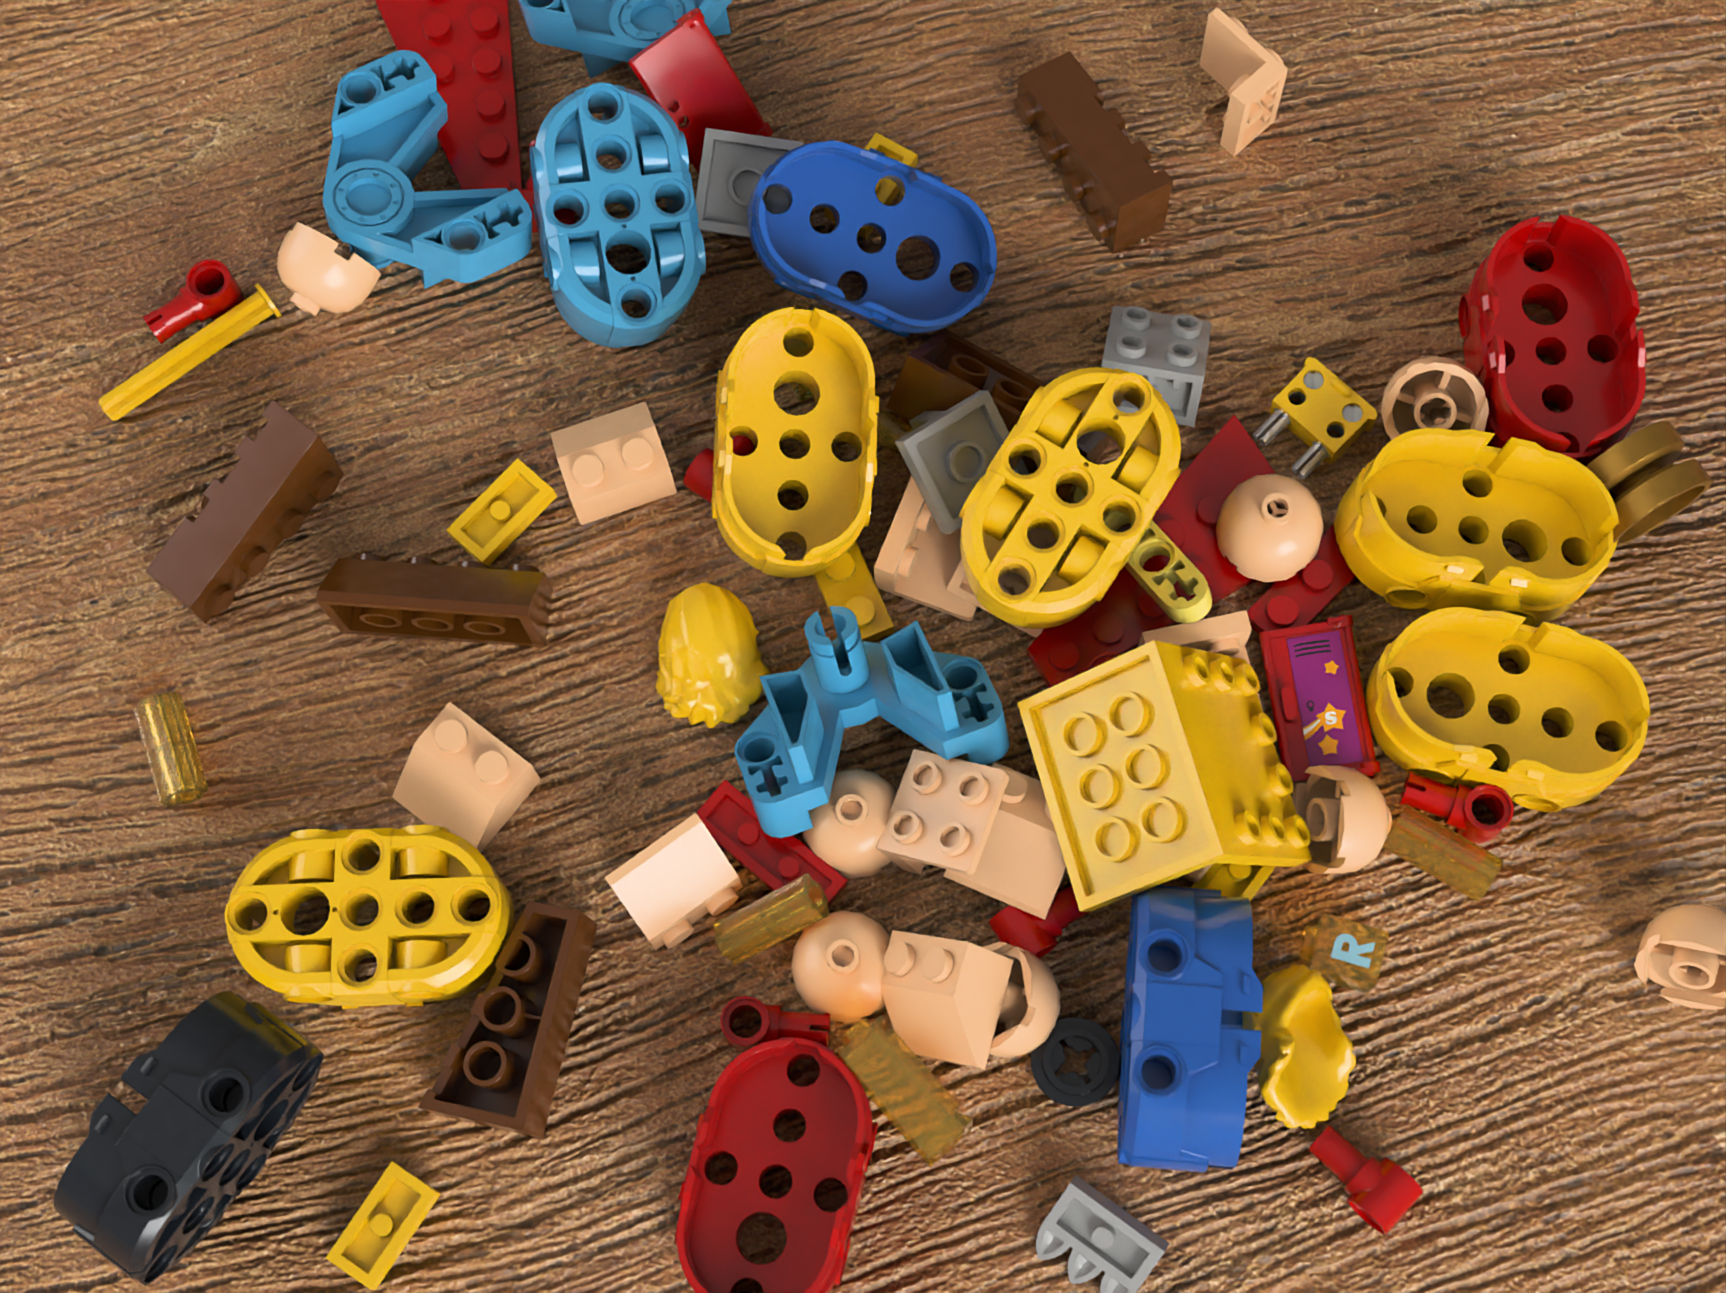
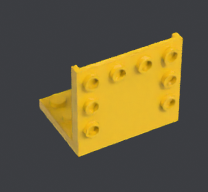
[1017,640,1312,912]

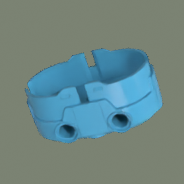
[530,82,706,348]

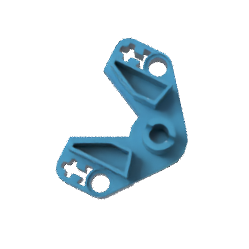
[518,0,733,79]
[322,50,532,289]
[734,606,1010,838]

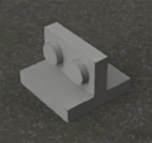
[695,128,806,238]
[895,390,1030,534]

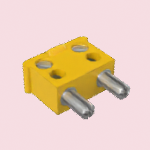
[1253,357,1377,479]

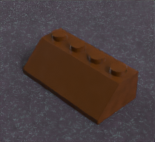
[886,329,1112,502]
[316,553,553,648]

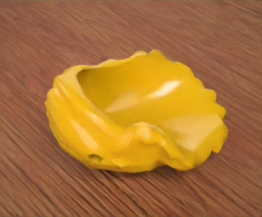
[655,582,770,728]
[1242,965,1356,1129]

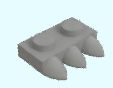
[1036,1175,1170,1293]

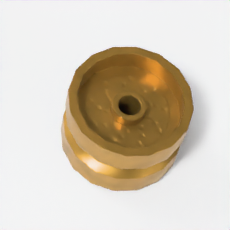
[1586,420,1713,547]

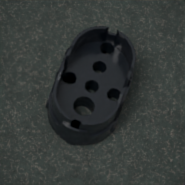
[54,990,324,1286]

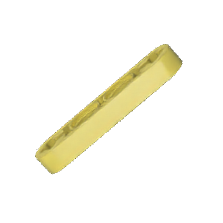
[1074,486,1212,624]

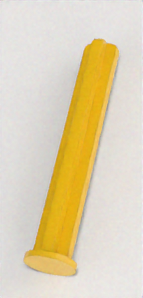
[98,283,282,421]

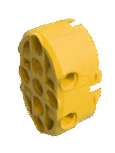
[711,307,879,578]
[959,367,1182,629]
[1334,428,1619,626]
[1364,607,1650,812]
[224,825,514,1009]

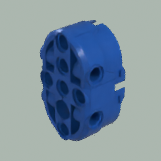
[747,139,997,338]
[1117,885,1263,1173]

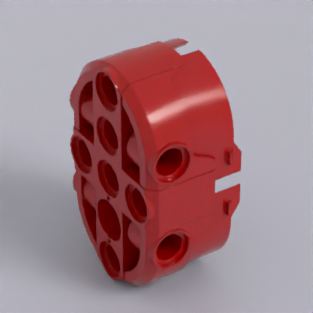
[1458,215,1647,466]
[674,1037,878,1293]

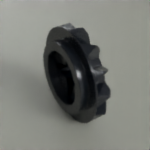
[1031,1017,1120,1108]

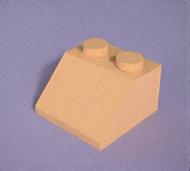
[550,401,677,525]
[392,702,541,853]
[944,762,1067,920]
[605,813,743,950]
[881,930,1014,1070]

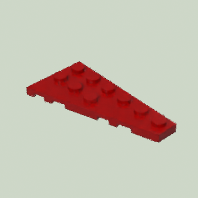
[374,0,524,192]
[1027,414,1276,688]

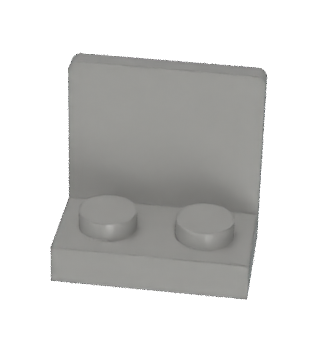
[1101,306,1212,427]

